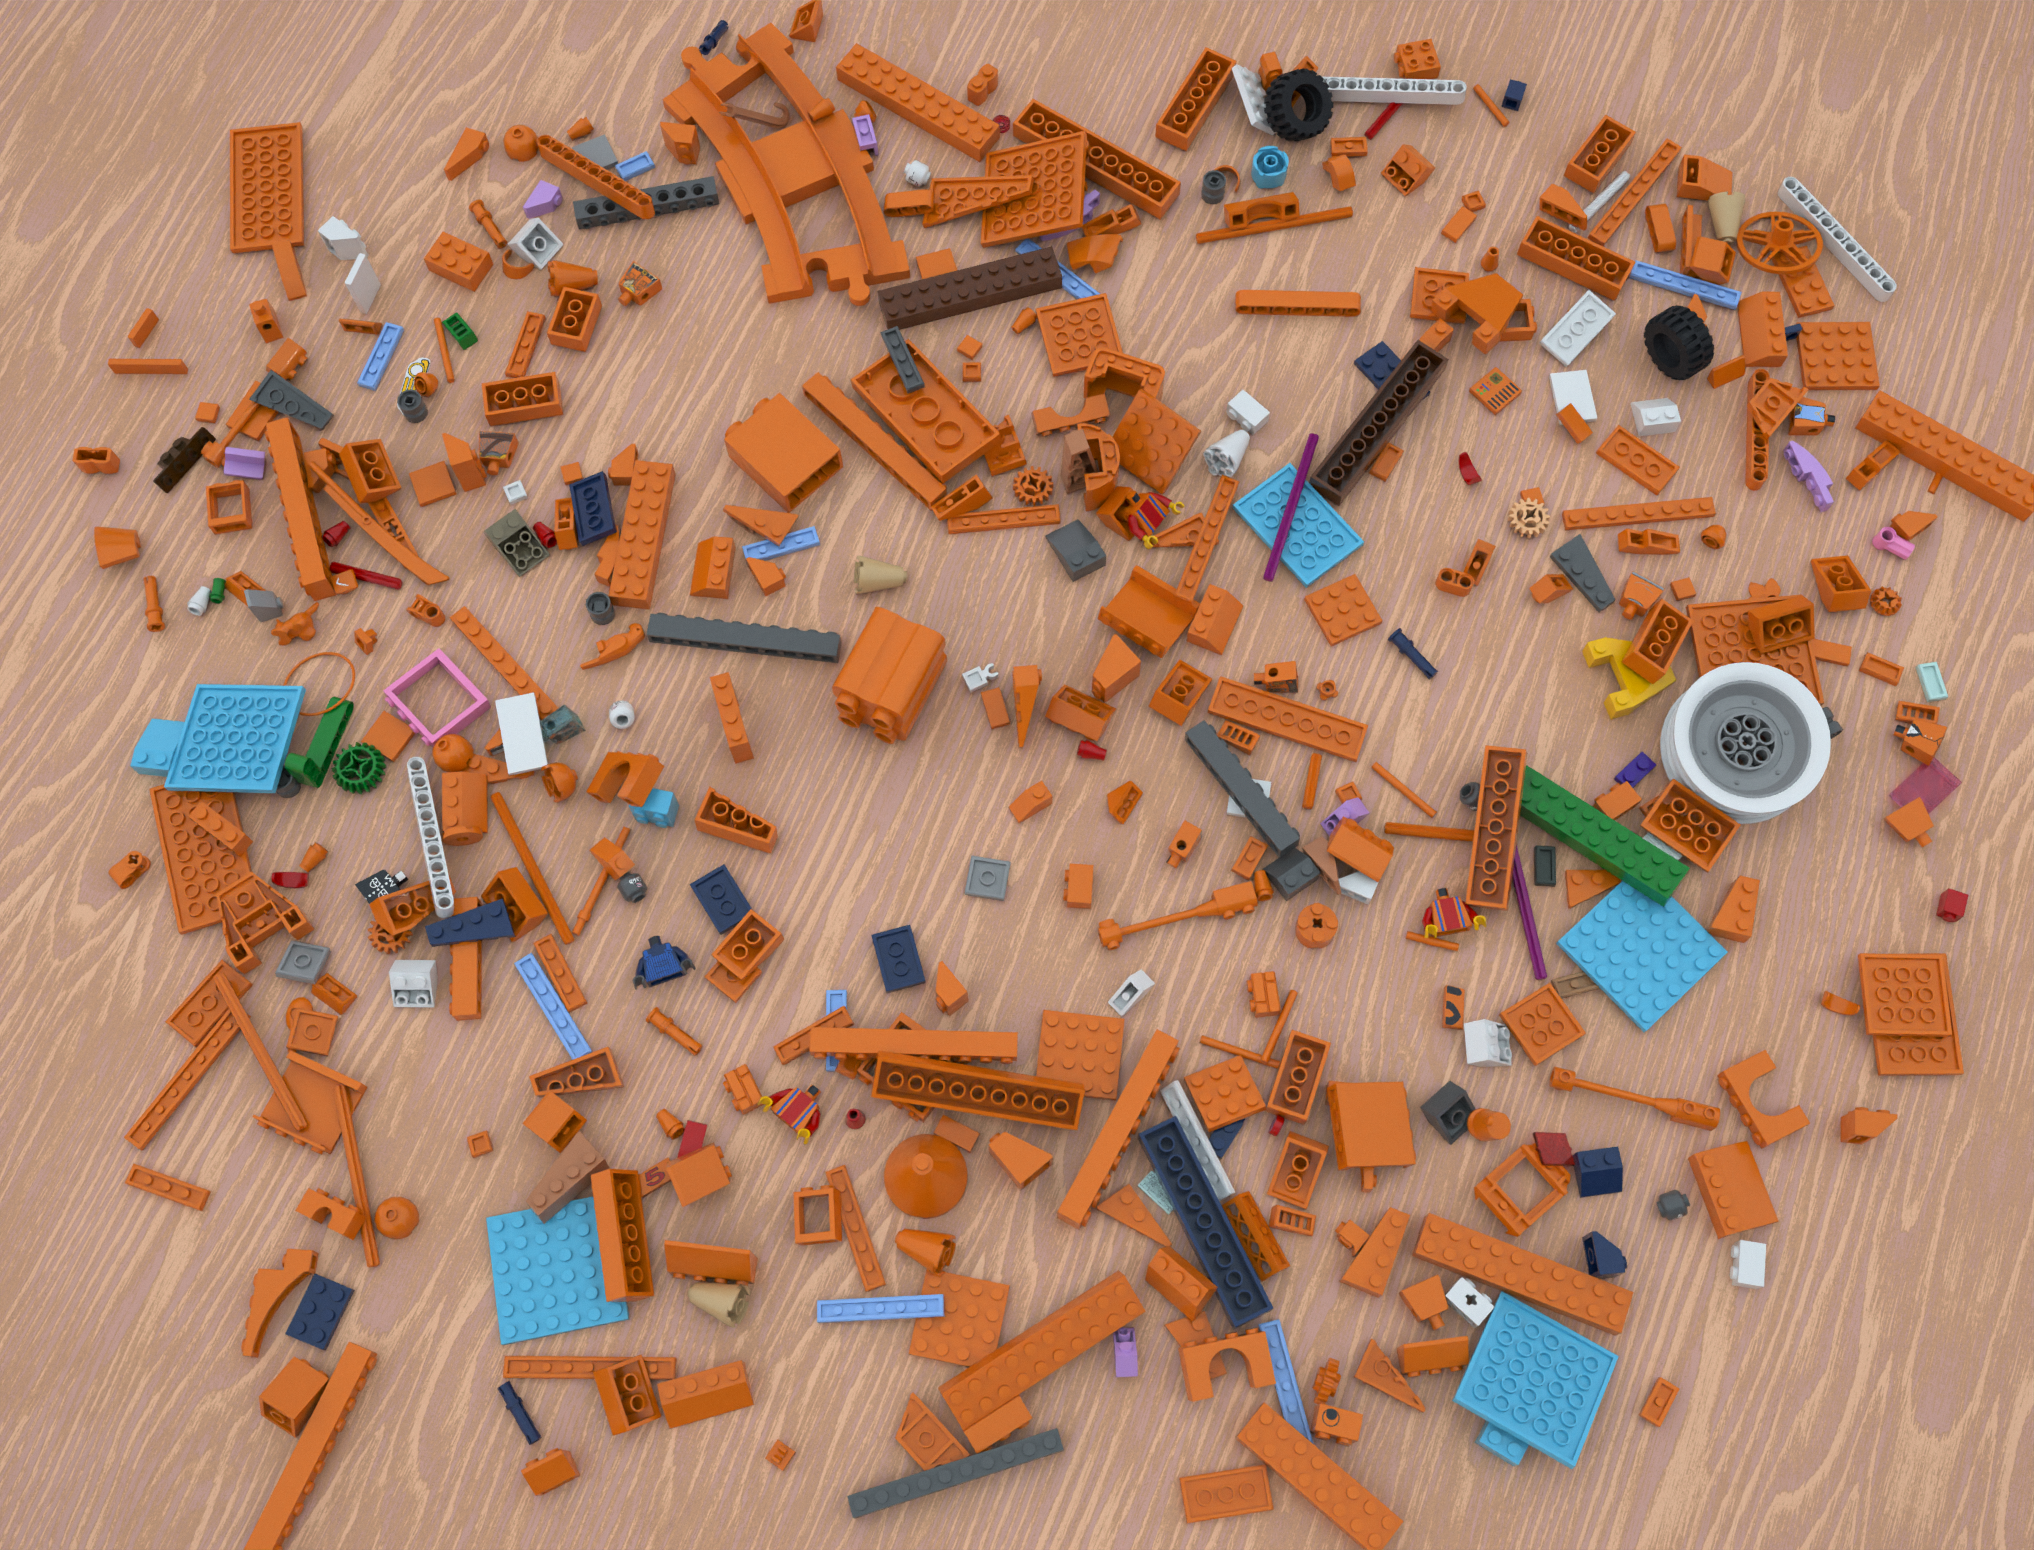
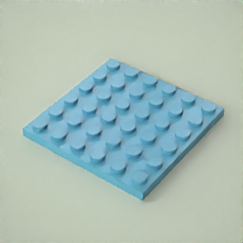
[164,684,306,793]
[1556,881,1728,1032]
[486,1197,630,1345]
[1452,1291,1619,1469]

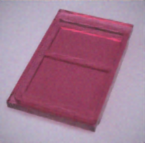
[1889,757,1962,814]

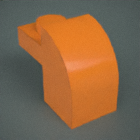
[1322,154,1356,191]

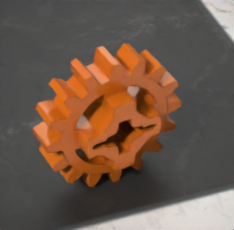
[1013,466,1053,506]
[367,921,413,954]
[1312,1358,1341,1404]

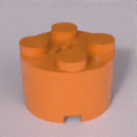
[1295,903,1338,948]

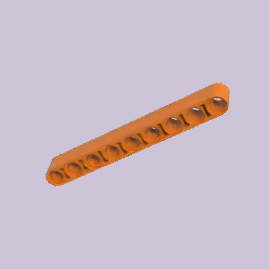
[537,135,655,219]

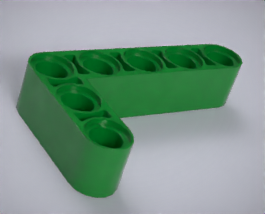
[285,696,354,788]

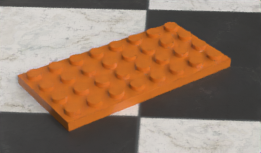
[230,122,304,253]
[149,784,252,935]

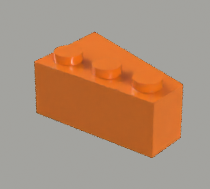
[1706,875,1760,943]

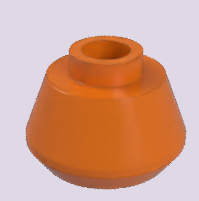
[854,100,877,123]
[414,372,438,397]
[1701,525,1727,549]

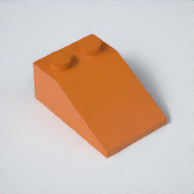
[1811,555,1871,612]
[1149,659,1212,726]
[711,909,784,980]
[1267,1131,1329,1209]

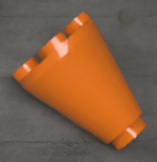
[547,260,598,297]

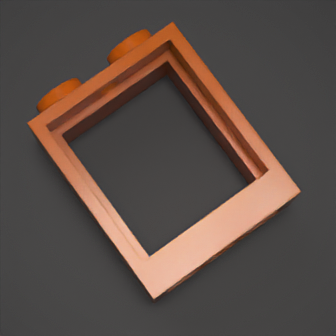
[1499,299,1537,342]
[206,480,252,534]
[793,1185,842,1246]

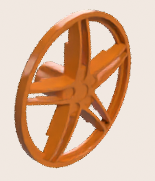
[1736,212,1823,274]

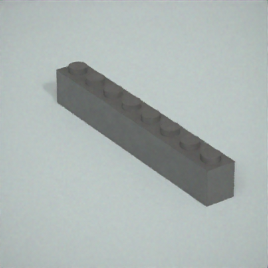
[1185,720,1300,858]

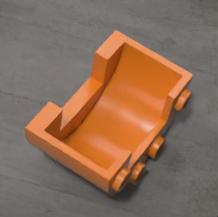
[1077,423,1120,511]

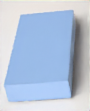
[615,151,655,181]

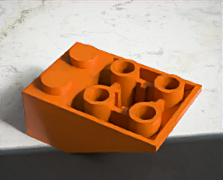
[1677,154,1733,201]

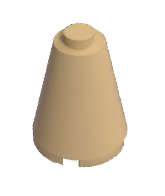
[1708,192,1745,245]
[854,556,907,594]
[688,1282,750,1328]

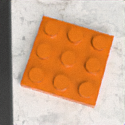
[1410,267,1469,324]
[1304,574,1383,647]
[1499,983,1586,1066]
[1184,1055,1266,1132]

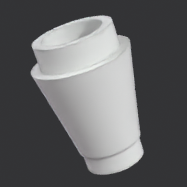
[187,586,211,616]

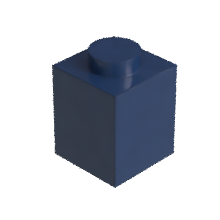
[1501,79,1527,111]

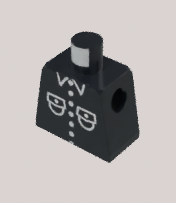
[355,870,409,904]

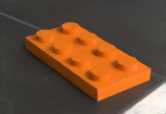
[1772,246,1835,318]

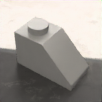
[244,589,284,622]

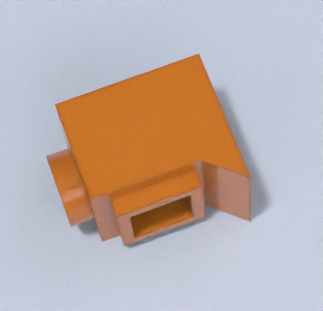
[1335,1219,1370,1256]

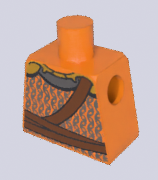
[479,431,519,475]

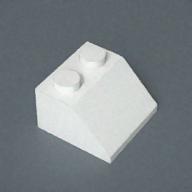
[508,218,563,270]
[1630,398,1681,436]

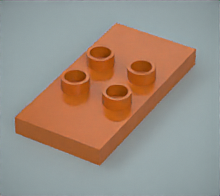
[851,339,1001,484]

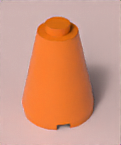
[895,1228,956,1276]

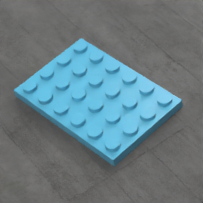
[1232,463,1364,588]

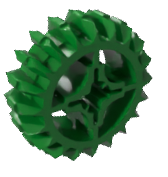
[331,742,386,794]

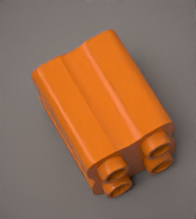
[832,607,947,744]

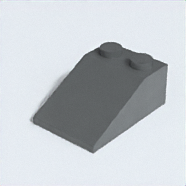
[1045,519,1106,582]

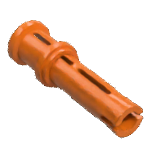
[469,199,507,249]
[143,576,165,632]
[646,1007,703,1056]

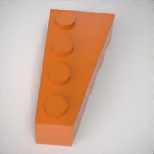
[1339,1207,1410,1298]

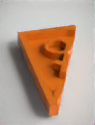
[723,505,799,546]
[1143,512,1219,547]
[462,753,535,784]
[1565,870,1622,909]
[1096,1184,1172,1247]
[1354,1339,1426,1413]

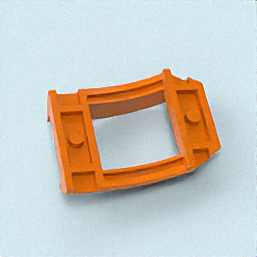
[1474,1143,1571,1237]

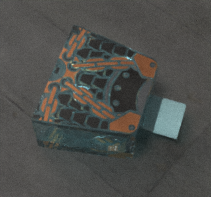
[540,704,586,744]

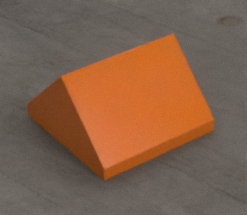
[789,0,823,42]

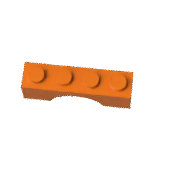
[1224,192,1300,230]
[1031,393,1110,437]

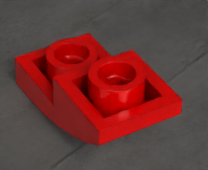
[677,1120,707,1158]

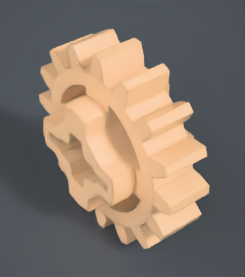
[1508,498,1550,538]

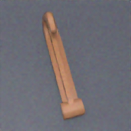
[719,102,790,129]

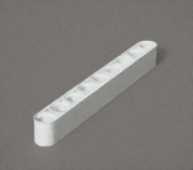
[1323,77,1467,105]
[1778,177,1897,302]
[407,757,454,918]

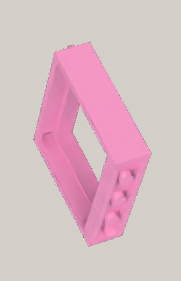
[383,648,491,747]

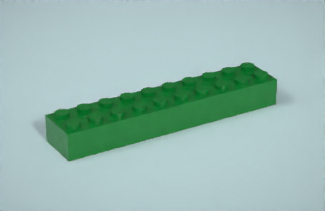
[1520,765,1690,907]

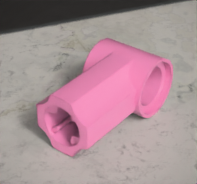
[1872,527,1915,560]

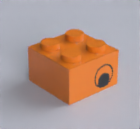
[1310,1403,1363,1446]

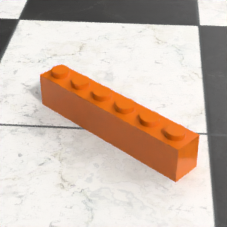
[449,897,482,1021]

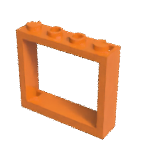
[857,1012,968,1123]

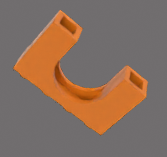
[710,672,754,764]
[586,751,664,807]
[1717,1050,1810,1149]
[1178,1327,1276,1402]

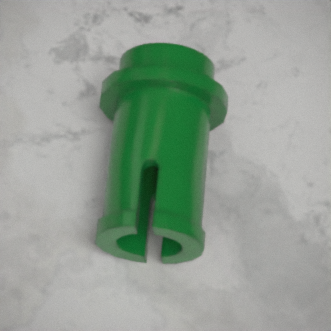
[209,578,226,604]

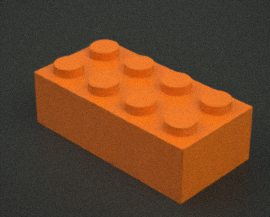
[1564,115,1636,193]
[481,372,564,426]
[1622,599,1693,684]
[1265,1030,1331,1125]

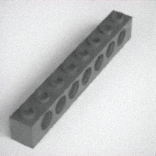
[573,176,719,230]

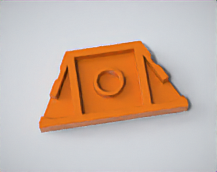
[1747,378,1809,439]
[895,1392,970,1471]

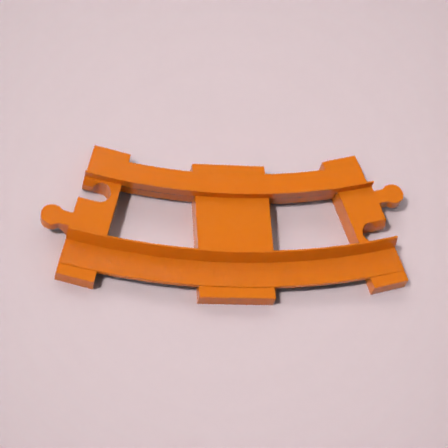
[662,22,910,306]

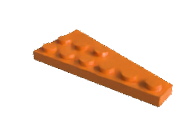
[922,175,1034,228]

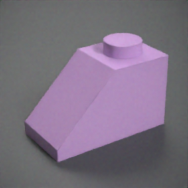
[523,180,563,219]

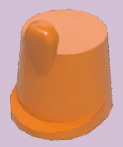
[1467,1108,1511,1142]

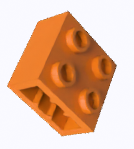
[1394,39,1441,79]

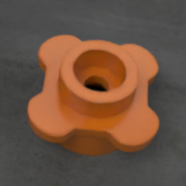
[1316,680,1338,700]

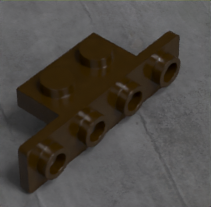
[153,427,216,493]

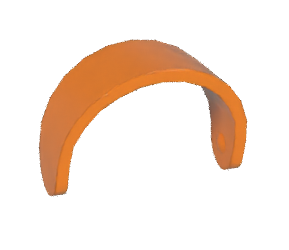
[1214,165,1240,192]
[502,249,534,279]
[1821,991,1860,1015]

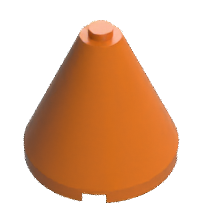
[884,1134,968,1219]

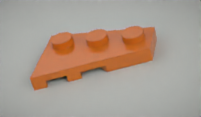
[1164,1311,1227,1380]

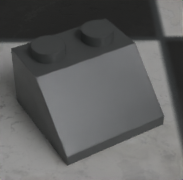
[1262,848,1321,901]
[1420,1081,1475,1145]

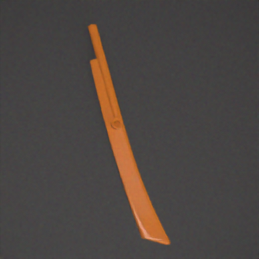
[308,462,450,585]

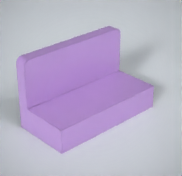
[852,114,878,156]
[224,447,265,480]

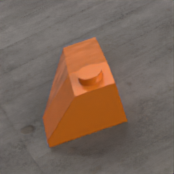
[369,874,456,936]

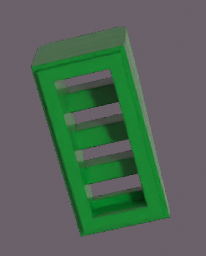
[442,312,478,350]

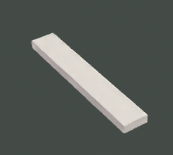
[1160,1080,1235,1201]

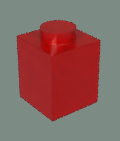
[1936,888,1969,922]

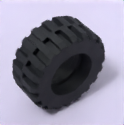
[1264,69,1333,142]
[1644,305,1714,380]

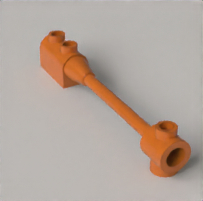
[201,338,308,468]
[1098,881,1258,950]
[1549,1066,1720,1131]

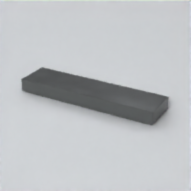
[880,326,925,394]

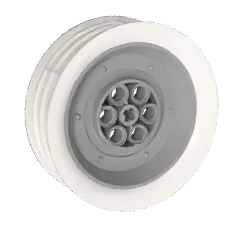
[1660,662,1831,824]

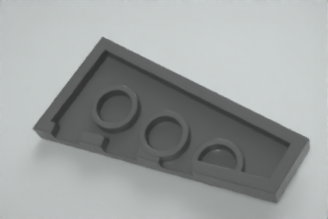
[249,370,334,429]
[1550,534,1615,613]

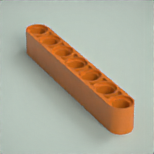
[1235,290,1361,317]
[1745,369,1770,491]

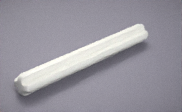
[1568,171,1630,233]

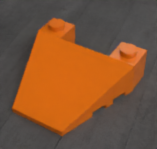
[1431,273,1523,355]
[1012,665,1042,748]
[216,872,315,974]

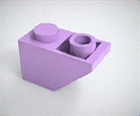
[1320,797,1369,837]
[1113,1327,1138,1377]

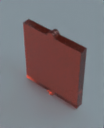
[1533,1132,1575,1166]

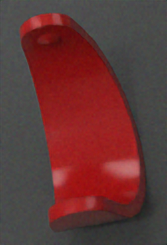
[1458,452,1482,485]
[271,872,309,888]

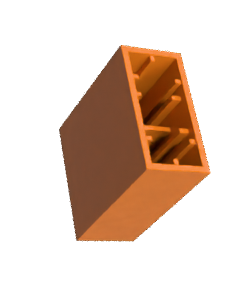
[724,392,843,513]

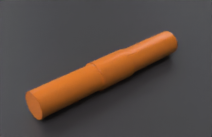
[1406,931,1459,951]

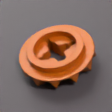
[1870,586,1902,616]

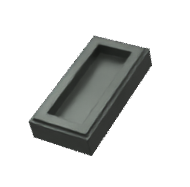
[1534,845,1556,887]

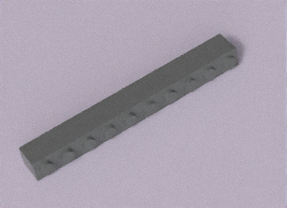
[646,613,842,663]
[847,1428,1064,1519]

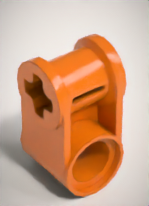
[406,594,445,627]
[108,851,151,889]

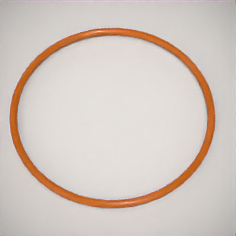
[283,652,355,716]

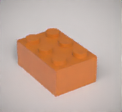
[424,231,493,292]
[547,287,602,352]

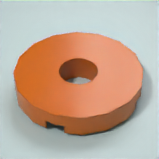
[442,825,483,846]

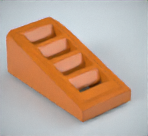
[1895,701,1940,724]
[1217,720,1260,756]
[1268,1205,1316,1236]

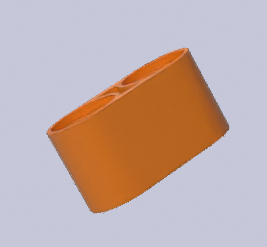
[1435,568,1474,597]

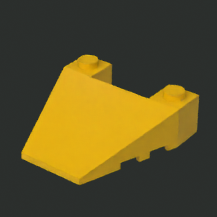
[1582,637,1676,720]

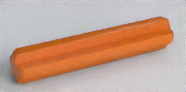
[1302,753,1322,809]

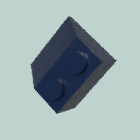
[1571,1147,1623,1198]
[1582,1231,1627,1279]

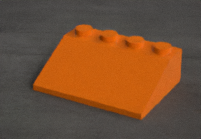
[1640,779,1741,873]
[1688,1141,1779,1239]
[664,1240,758,1286]

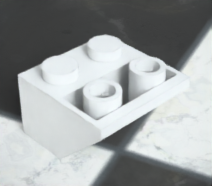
[318,216,369,260]
[389,960,438,1007]
[1464,1019,1512,1067]

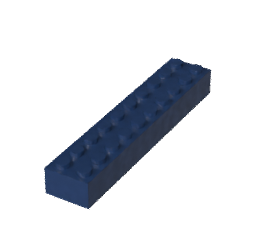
[1138,1116,1274,1330]

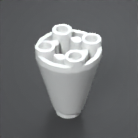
[1203,430,1250,477]

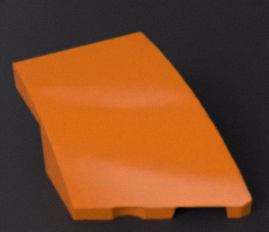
[1067,234,1123,274]
[984,415,1027,476]
[94,527,141,569]

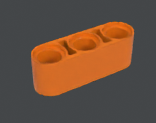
[883,189,935,217]
[1645,204,1676,253]

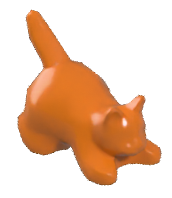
[271,602,319,646]

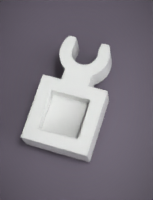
[962,663,999,693]

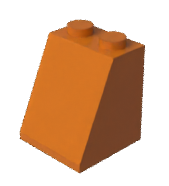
[1092,634,1141,703]
[988,1132,1053,1191]
[666,1142,732,1207]
[259,1356,329,1438]

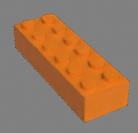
[1155,47,1237,151]
[1517,216,1636,301]
[591,1169,654,1302]

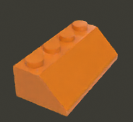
[1737,291,1788,367]
[657,1360,754,1429]

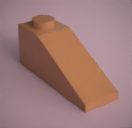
[1302,836,1341,895]

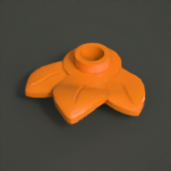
[1748,578,1781,599]

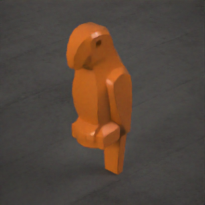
[580,623,645,670]

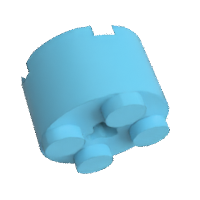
[1251,146,1289,189]

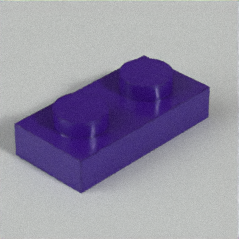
[1614,752,1656,788]

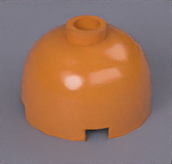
[503,125,538,162]
[432,734,474,772]
[541,762,578,803]
[374,1197,419,1240]

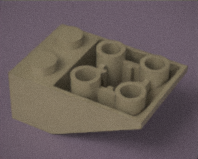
[483,509,550,577]

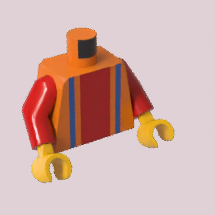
[1125,491,1184,549]
[1422,888,1486,938]
[757,1085,821,1144]

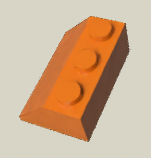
[442,433,487,492]
[339,439,401,504]
[690,536,736,599]
[1186,584,1243,655]
[1748,595,1815,654]
[1045,684,1116,741]
[442,772,488,833]
[1327,816,1394,882]
[481,867,548,942]
[1145,1246,1218,1321]
[1397,1336,1469,1378]
[593,1355,661,1435]

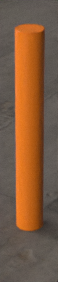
[1473,84,1509,127]

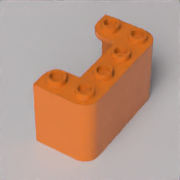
[1084,347,1165,402]

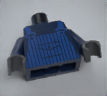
[633,936,696,990]

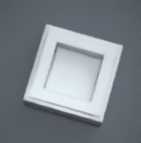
[503,480,528,505]

